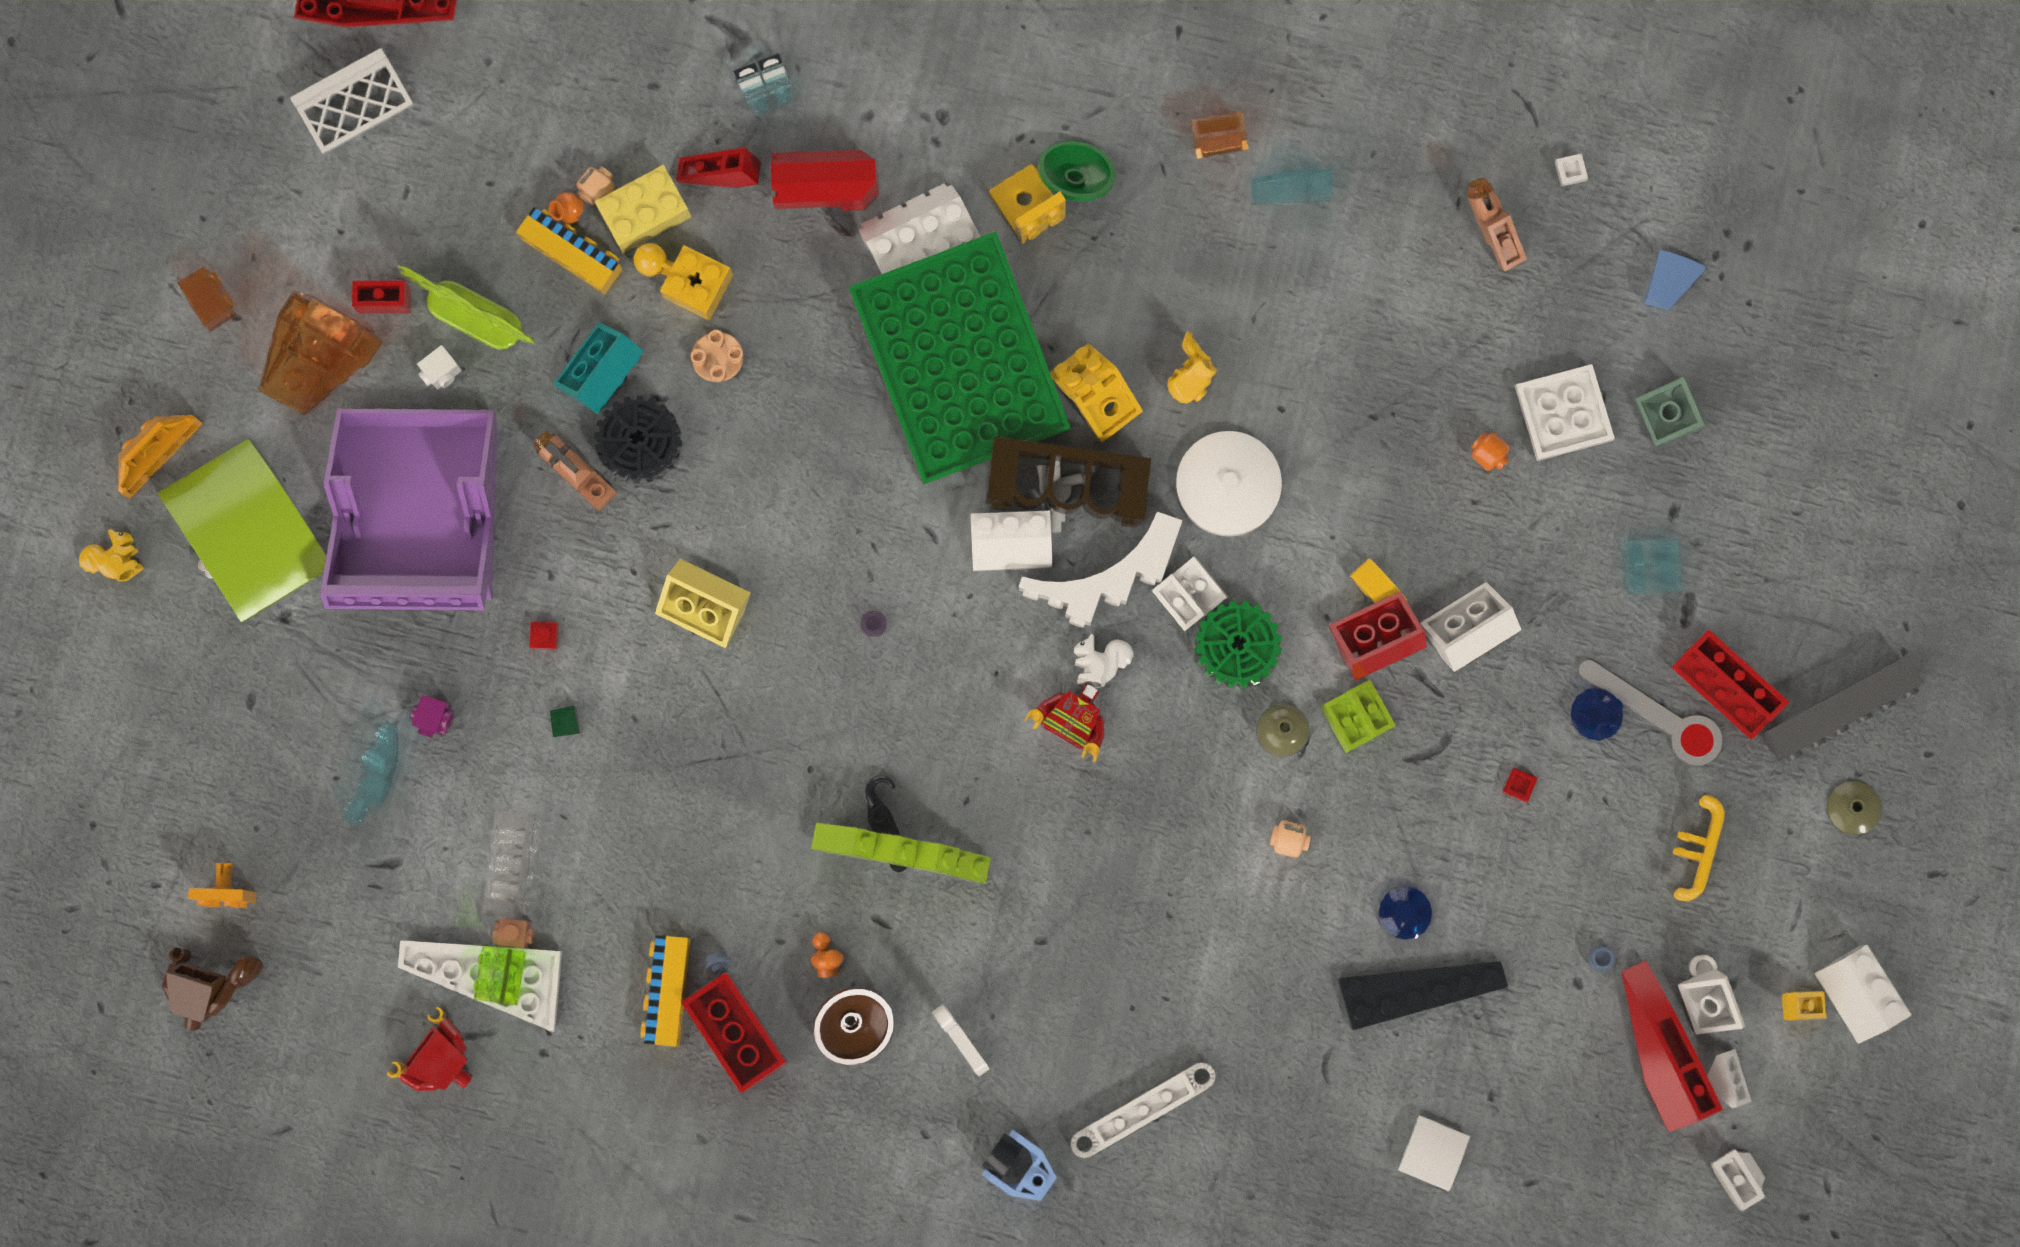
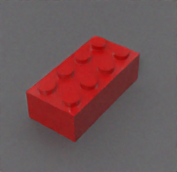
[681,972,788,1094]

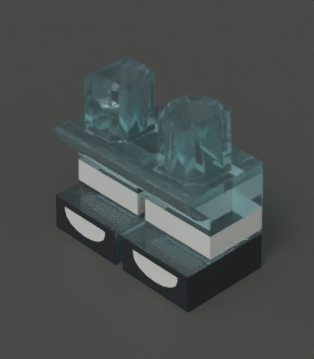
[733,53,792,115]

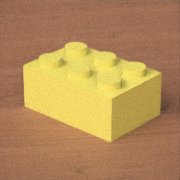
[595,165,691,254]

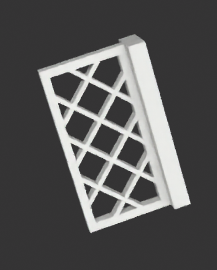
[290,48,414,155]

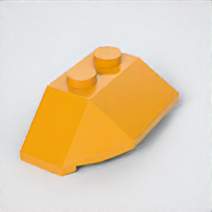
[118,415,203,499]

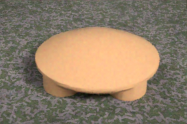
[691,330,744,382]

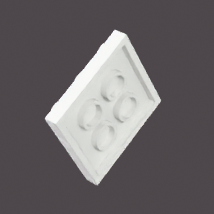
[1515,364,1615,461]

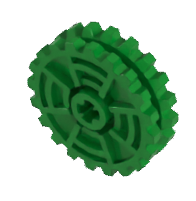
[1194,600,1282,689]

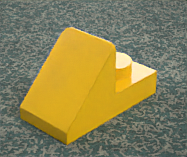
[1782,991,1826,1020]

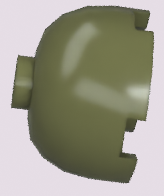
[1256,704,1310,758]

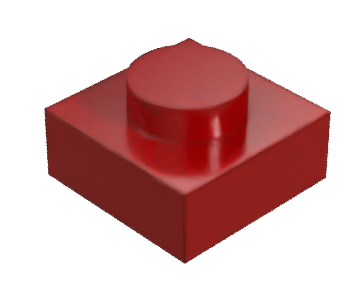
[529,621,559,650]

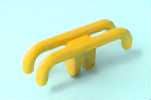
[1673,795,1725,901]

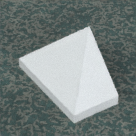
[1707,1049,1751,1108]

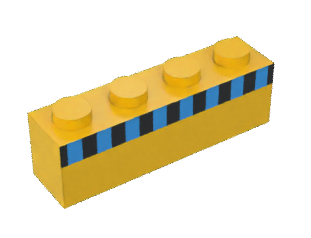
[516,207,622,295]
[640,935,691,1047]

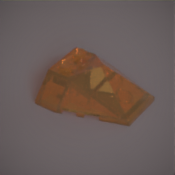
[258,291,383,415]

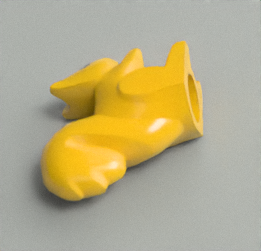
[79,529,144,582]

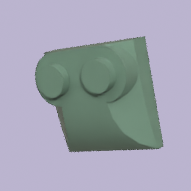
[1635,377,1707,447]

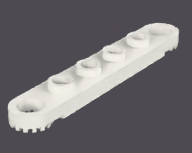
[1071,1063,1215,1158]

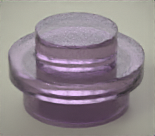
[860,611,887,637]

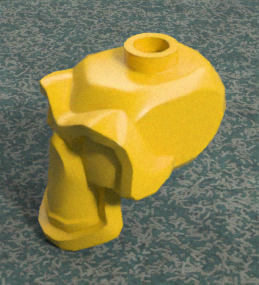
[1167,331,1218,404]

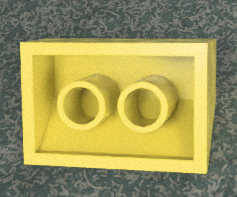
[655,559,751,648]

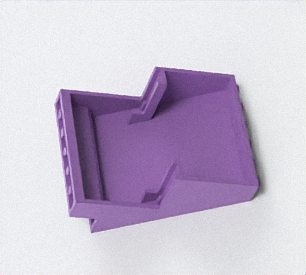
[320,408,498,610]

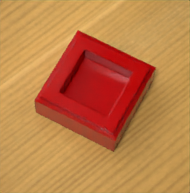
[1502,768,1538,803]

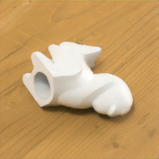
[1074,634,1134,688]

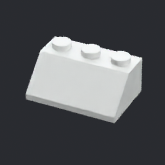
[971,511,1052,571]
[1420,582,1521,672]
[1813,945,1911,1044]

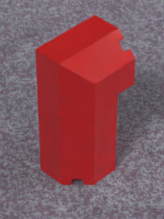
[771,150,879,211]

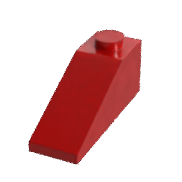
[676,148,761,188]

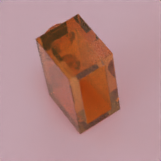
[1191,110,1248,159]
[177,266,237,332]

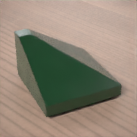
[550,706,580,738]

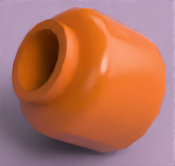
[1471,432,1510,471]

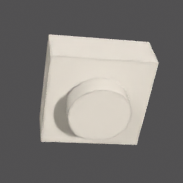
[1555,154,1588,187]

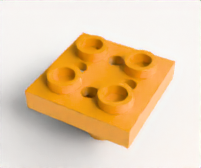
[188,863,257,908]

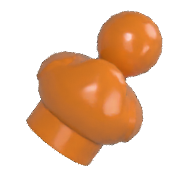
[549,192,584,223]
[810,932,844,978]

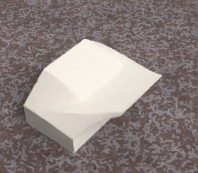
[1711,1149,1765,1211]

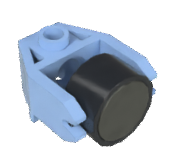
[982,1129,1057,1200]

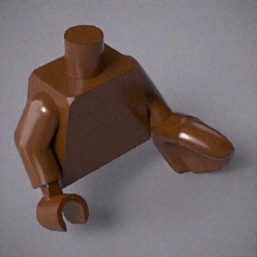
[162,947,264,1030]

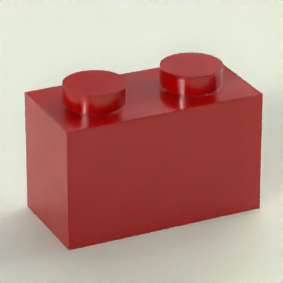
[352,280,411,314]

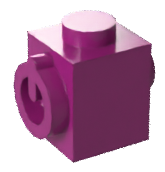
[410,695,454,738]

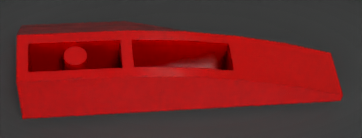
[294,0,457,28]
[1621,960,1723,1132]

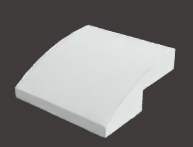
[1152,556,1228,631]
[1398,1115,1470,1191]

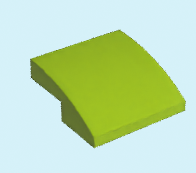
[1320,680,1396,753]

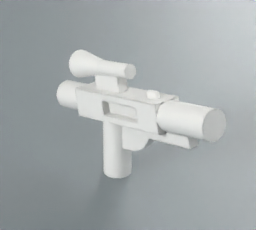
[1036,461,1082,533]

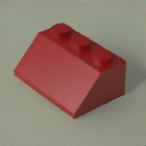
[1329,591,1427,681]

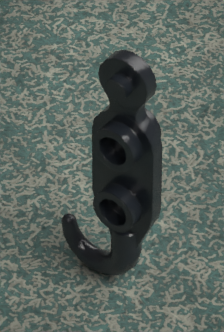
[865,775,907,873]

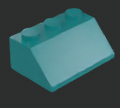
[552,322,644,414]

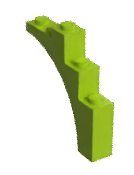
[811,823,991,884]

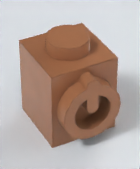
[493,918,535,949]

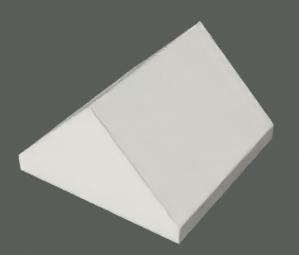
[1678,969,1745,1035]

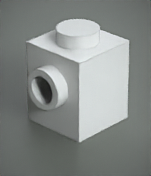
[417,345,462,390]

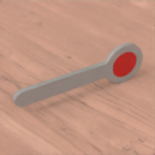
[1578,660,1723,766]

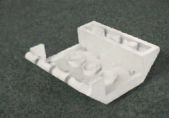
[859,183,981,274]

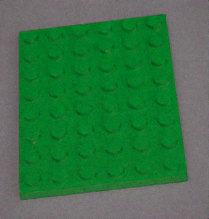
[848,231,1071,485]

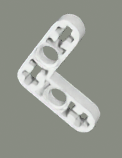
[932,1004,990,1077]

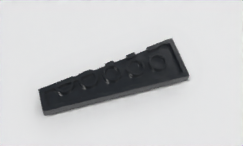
[1337,961,1508,1031]

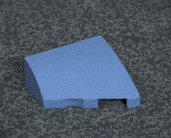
[1643,249,1706,311]

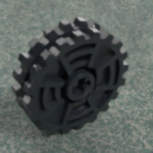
[594,395,682,484]

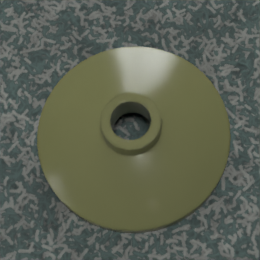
[1827,781,1881,835]

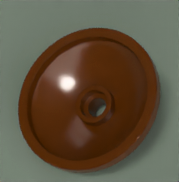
[813,987,893,1065]

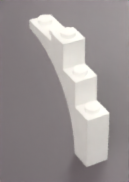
[1019,512,1182,628]

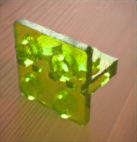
[473,946,526,1006]

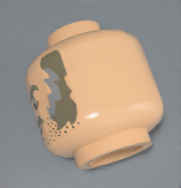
[576,167,615,206]
[1270,820,1311,858]

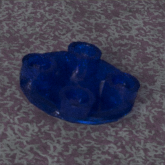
[1570,688,1623,741]
[1378,886,1432,940]

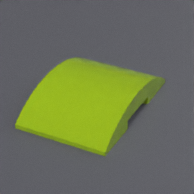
[157,439,326,623]

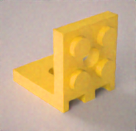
[988,164,1066,244]
[1050,343,1143,443]

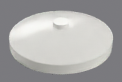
[1176,431,1282,536]

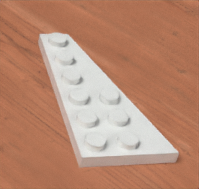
[398,940,562,1032]

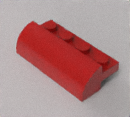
[1671,629,1789,740]

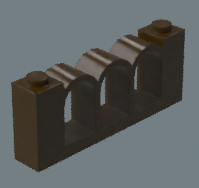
[985,437,1151,528]

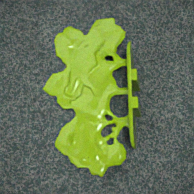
[397,265,535,350]

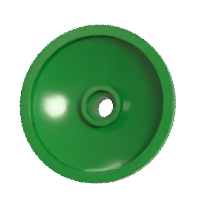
[1038,141,1115,202]

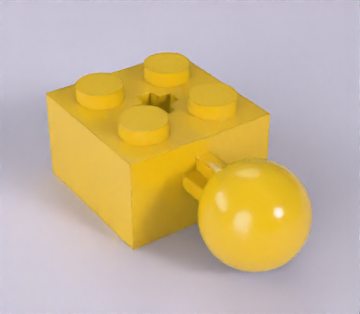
[633,243,733,321]

